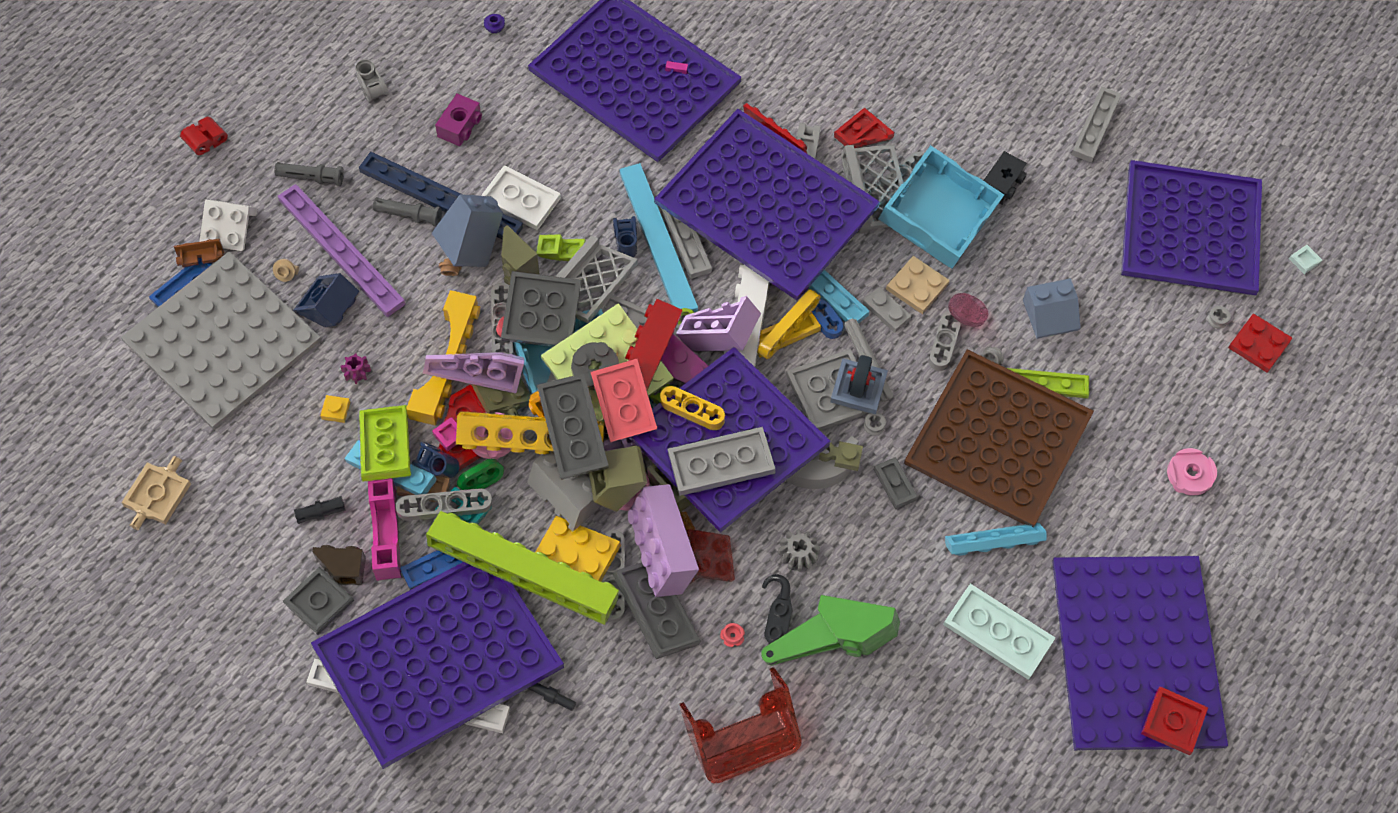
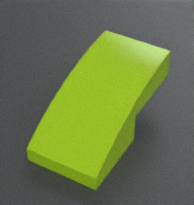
[536,234,586,261]

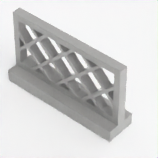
[841,145,903,234]
[556,236,638,323]

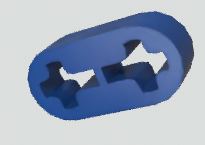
[812,299,843,339]

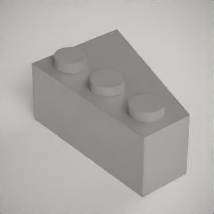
[527,452,600,532]

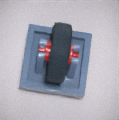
[830,355,888,415]

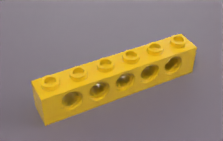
[456,412,605,454]

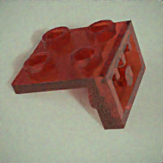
[686,529,735,584]

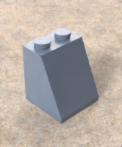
[432,194,503,267]

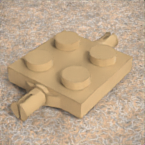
[121,456,191,530]

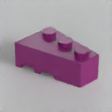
[661,334,708,384]

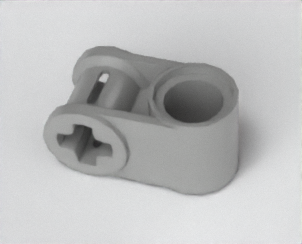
[355,59,389,103]

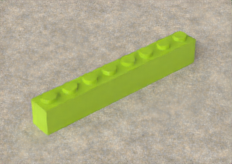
[426,511,619,625]

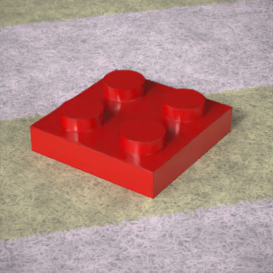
[1228,313,1293,373]
[1141,687,1208,755]

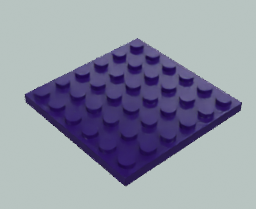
[1121,160,1262,296]
[629,347,830,533]

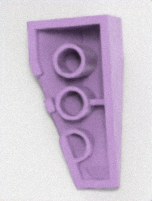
[423,352,524,393]

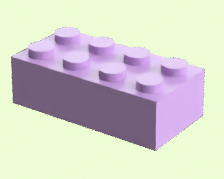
[628,485,699,597]

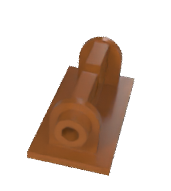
[174,239,224,267]

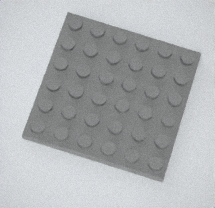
[121,252,321,430]

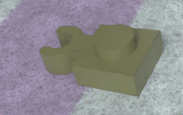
[819,441,863,471]

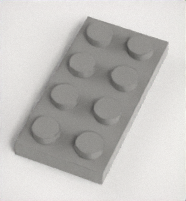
[668,427,775,496]

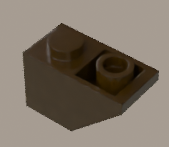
[312,545,366,585]

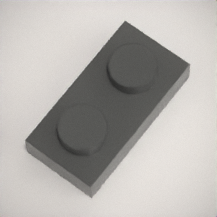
[874,457,918,510]

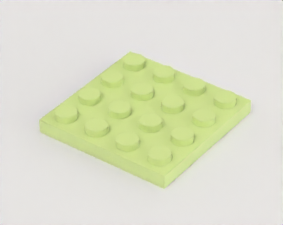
[541,303,673,422]

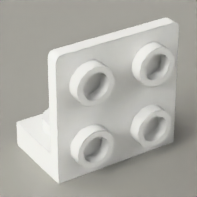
[199,199,257,251]

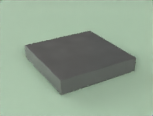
[283,567,354,635]

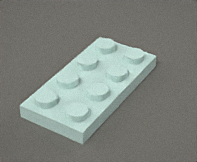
[943,584,1055,680]

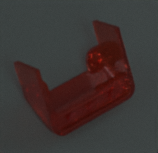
[679,667,802,783]

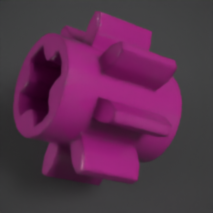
[340,353,371,384]

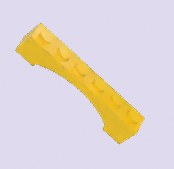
[406,290,481,426]

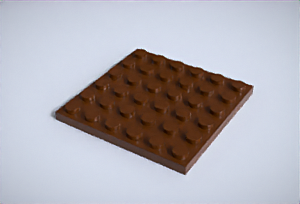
[904,349,1094,528]

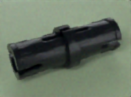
[294,496,346,524]

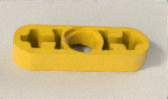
[660,386,725,430]

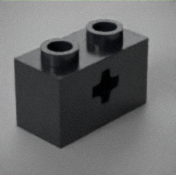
[983,151,1027,205]

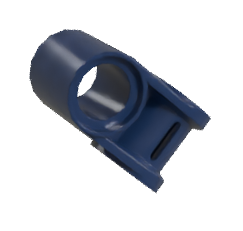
[613,216,637,258]
[411,441,460,478]

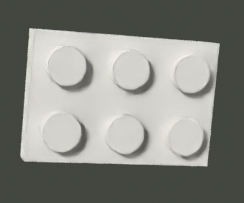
[481,165,561,230]

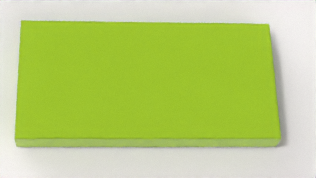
[359,405,411,482]

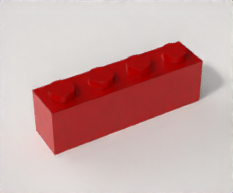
[625,299,683,391]

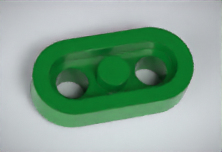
[457,458,504,490]

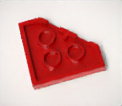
[438,384,488,471]

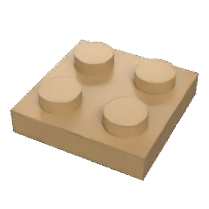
[886,256,950,314]

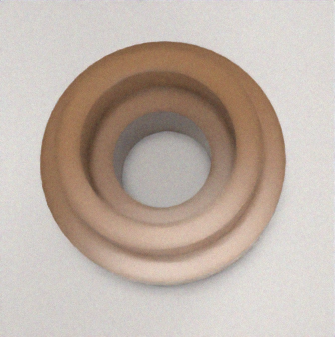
[439,258,462,276]

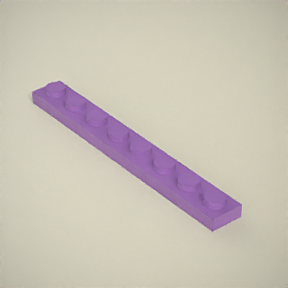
[278,184,406,317]

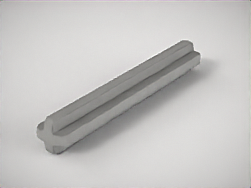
[844,318,893,402]

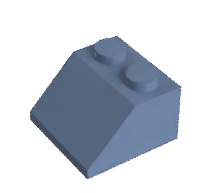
[1023,278,1081,339]

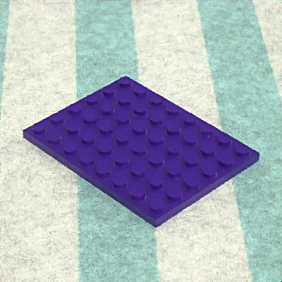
[528,0,741,162]
[654,108,880,301]
[1052,556,1228,751]
[311,562,564,769]

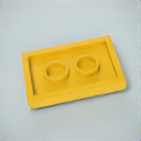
[535,516,621,582]

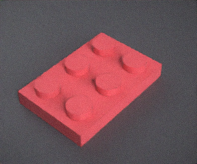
[591,359,657,442]

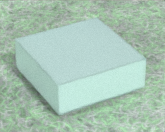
[1289,245,1322,275]

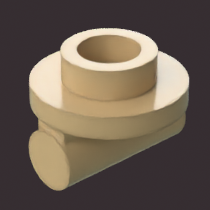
[273,259,299,282]

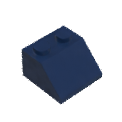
[293,273,359,327]

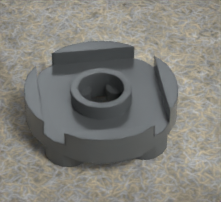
[571,342,619,391]

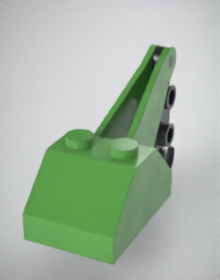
[761,574,900,666]

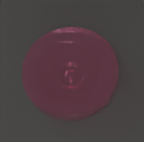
[948,293,988,327]

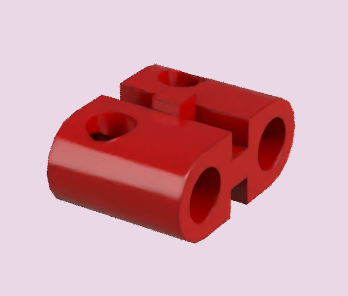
[180,117,228,155]

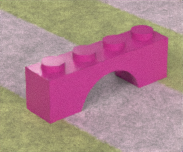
[368,478,401,580]

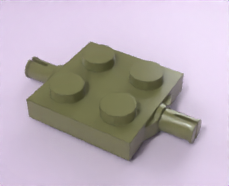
[471,378,530,416]

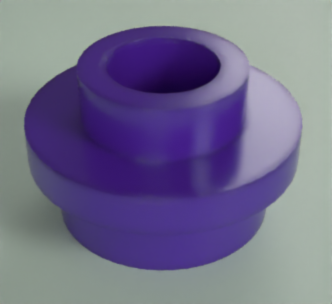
[484,14,505,33]

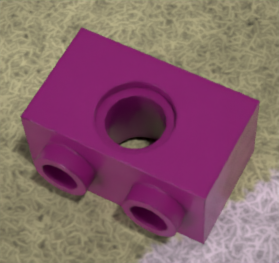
[435,93,482,147]

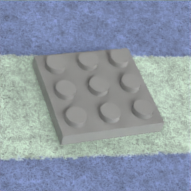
[786,349,879,431]

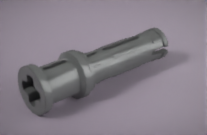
[274,162,344,186]
[373,197,442,227]

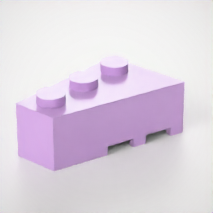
[676,296,761,351]

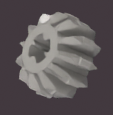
[778,529,820,572]

